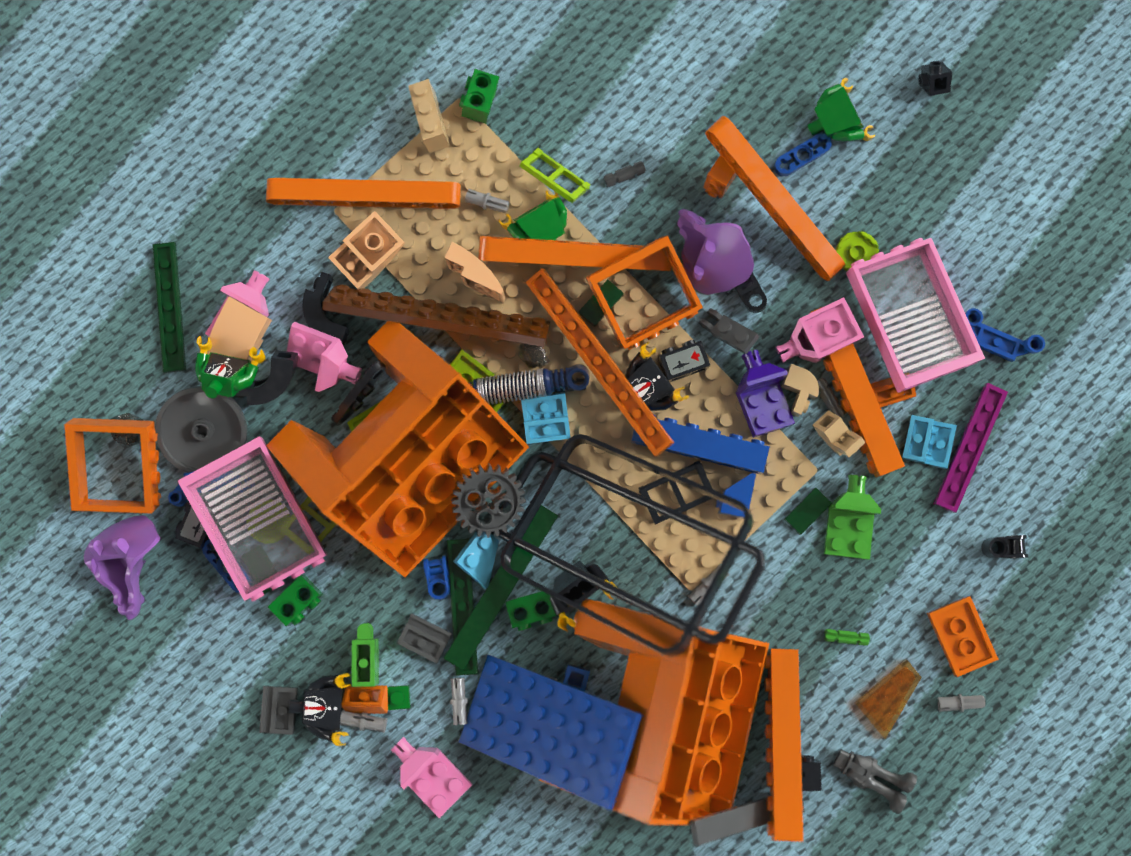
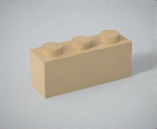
[408,79,450,153]

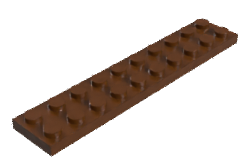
[322,285,550,347]

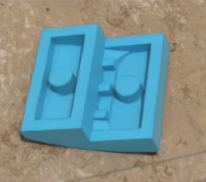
[521,392,571,444]
[902,415,957,469]

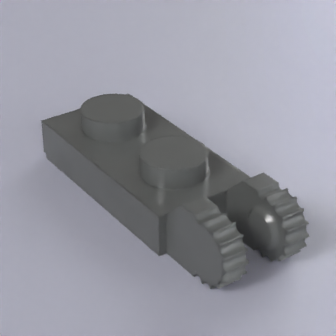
[699,308,759,355]

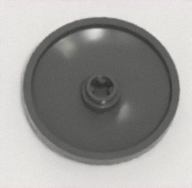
[155,386,248,473]

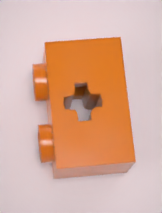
[703,155,736,199]

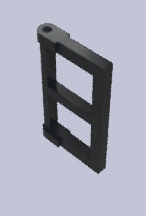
[638,461,713,525]

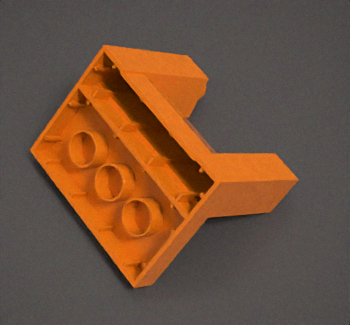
[266,321,529,577]
[539,599,770,825]

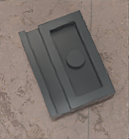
[397,613,452,663]
[259,686,298,735]

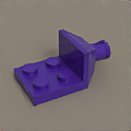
[736,350,795,438]

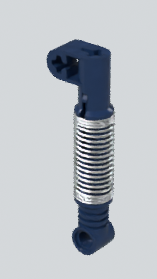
[469,364,590,405]

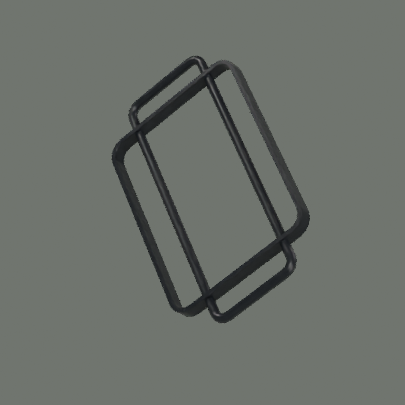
[493,434,766,657]

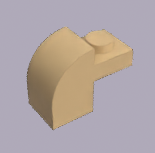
[781,364,819,417]
[812,410,865,458]

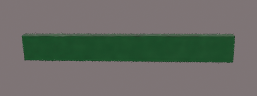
[444,505,558,670]

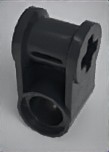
[981,535,1028,558]

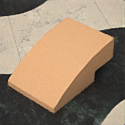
[328,211,405,289]
[444,242,506,304]
[207,296,272,362]

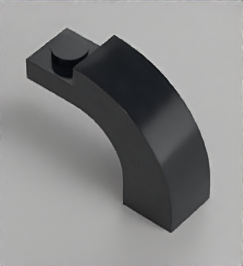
[302,272,350,346]
[233,350,298,405]

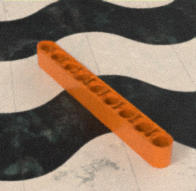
[705,116,845,281]
[266,178,461,209]
[478,236,671,271]

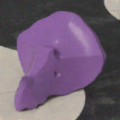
[677,209,754,295]
[84,515,161,620]

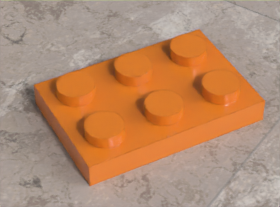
[927,596,999,677]

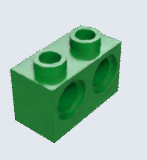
[459,69,500,124]
[268,575,323,626]
[505,591,556,631]

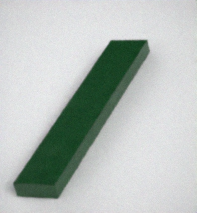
[152,242,186,373]
[447,538,479,676]

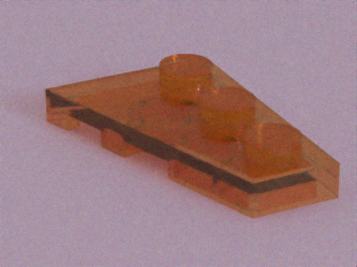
[854,659,922,739]

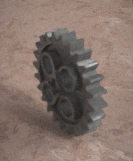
[451,463,526,538]

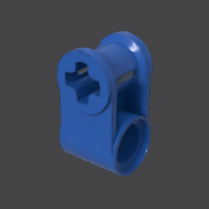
[423,555,450,600]

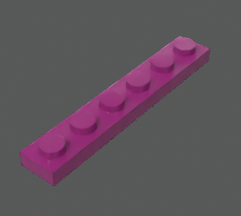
[933,383,1008,513]

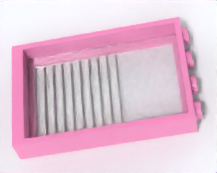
[846,238,985,393]
[178,436,328,602]

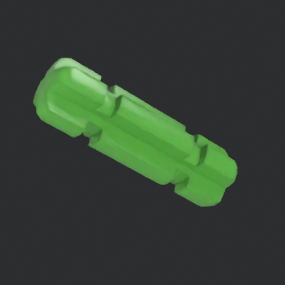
[824,629,870,646]

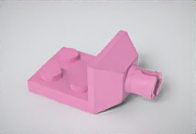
[205,270,270,336]
[775,297,864,363]
[287,322,362,392]
[391,737,472,818]

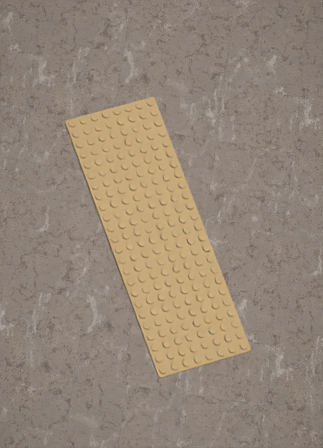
[334,99,817,591]

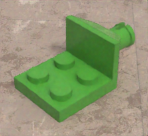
[824,475,881,560]

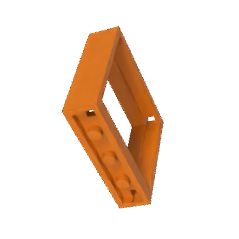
[585,236,703,350]
[64,418,162,514]

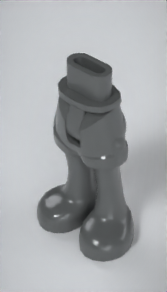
[833,749,917,814]

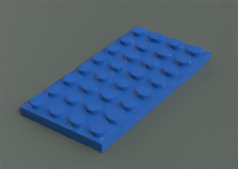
[459,655,642,810]

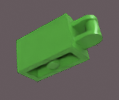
[352,623,379,687]

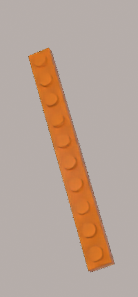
[526,268,674,457]

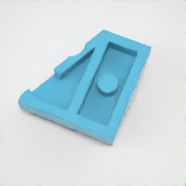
[453,531,499,589]

